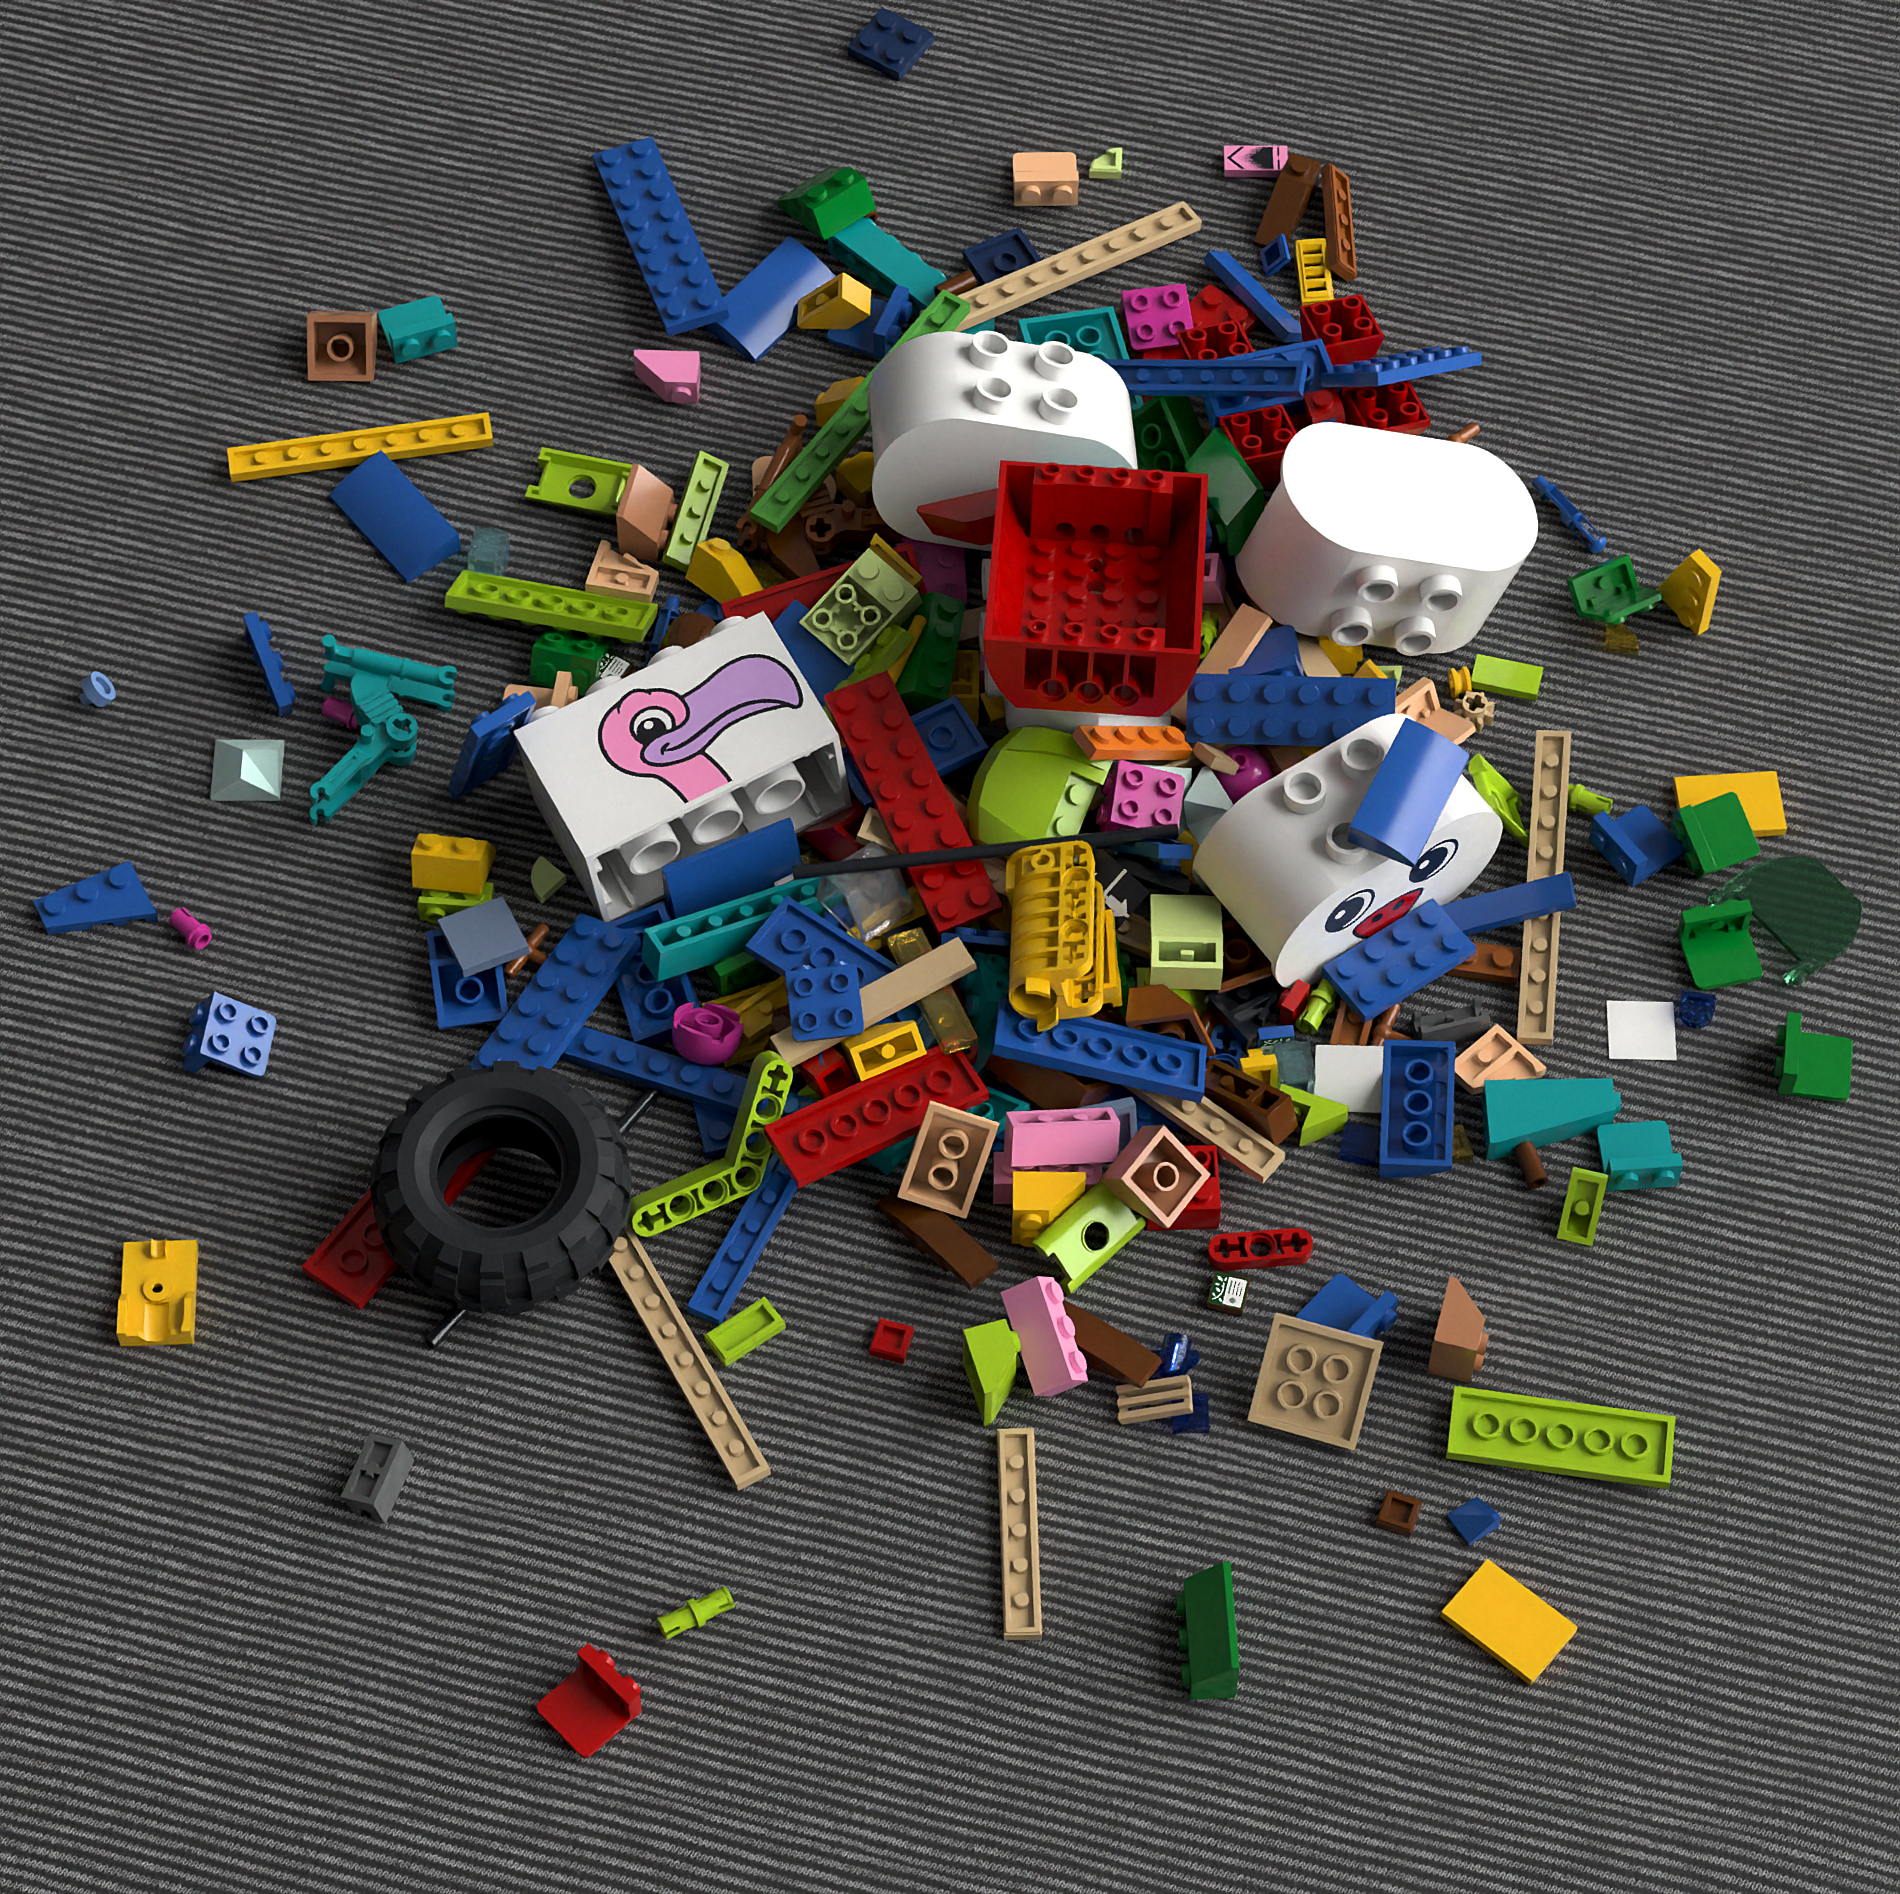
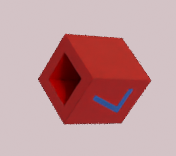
[1303,387,1346,426]
[798,1047,857,1099]

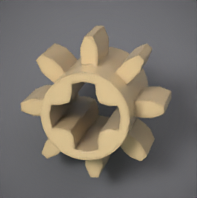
[1453,691,1495,734]

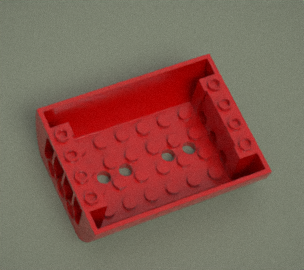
[983,460,1208,717]

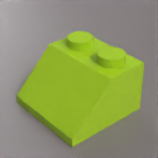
[963,1318,1021,1426]

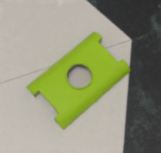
[525,447,632,517]
[1469,753,1530,848]
[1032,1180,1146,1296]

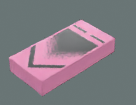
[1223,146,1288,178]

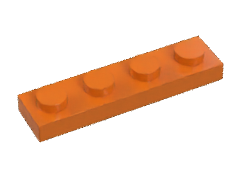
[1072,725,1193,760]

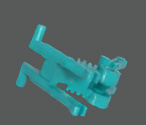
[309,634,457,825]

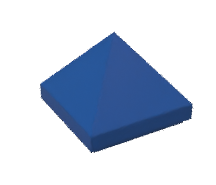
[1260,233,1291,278]

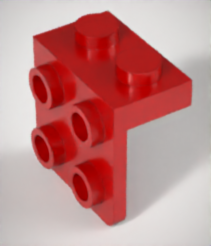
[537,1643,642,1759]

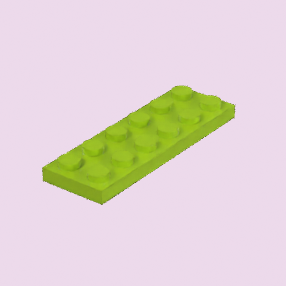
[445,570,658,643]
[1446,1386,1676,1489]

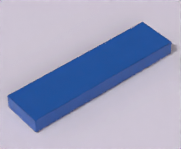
[1203,251,1302,342]
[1440,872,1577,936]

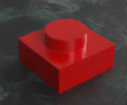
[1277,979,1310,1026]

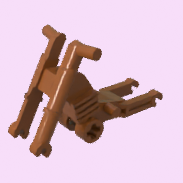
[737,414,924,561]

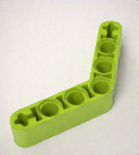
[628,1051,793,1237]

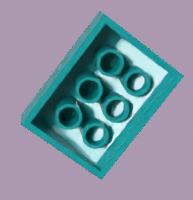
[1016,306,1144,414]

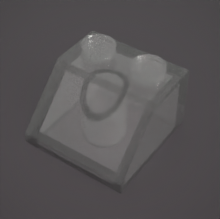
[816,841,915,944]

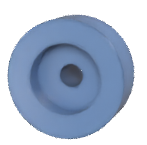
[79,671,116,707]

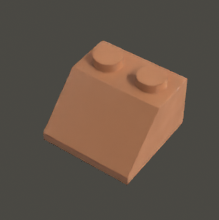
[307,311,377,381]
[616,463,679,562]
[1100,1125,1211,1228]
[1427,1277,1489,1383]

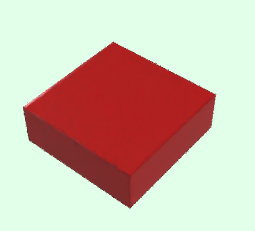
[869,1318,914,1364]

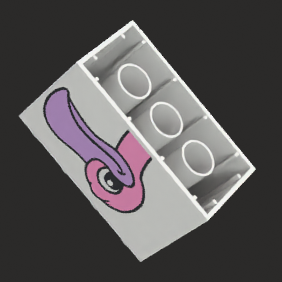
[513,611,852,923]

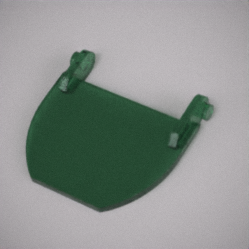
[1706,857,1862,987]

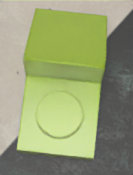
[1279,1084,1349,1146]
[1557,1167,1608,1246]

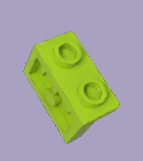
[417,882,495,924]

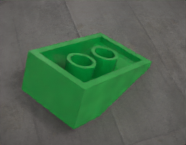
[775,166,876,241]

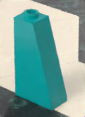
[1481,1078,1621,1160]

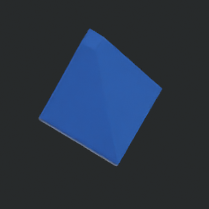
[1447,1497,1501,1546]

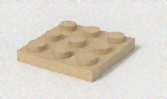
[1247,1312,1384,1450]

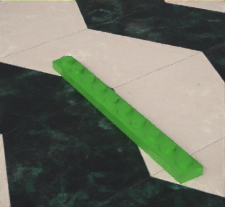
[750,289,971,534]

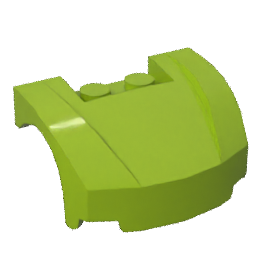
[966,726,1113,865]

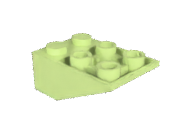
[799,548,923,667]
[1150,894,1223,990]

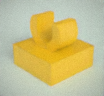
[1240,1048,1278,1088]

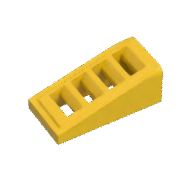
[1293,238,1334,306]

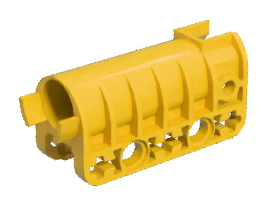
[1005,841,1105,1032]

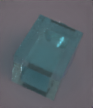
[467,526,510,577]
[1273,1040,1316,1094]

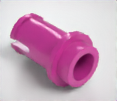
[322,695,361,730]
[169,907,212,949]

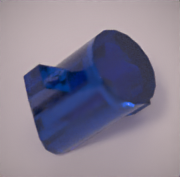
[1150,1333,1200,1378]

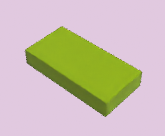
[1471,654,1544,701]
[704,1296,786,1367]

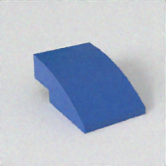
[772,599,859,707]
[426,929,508,1030]

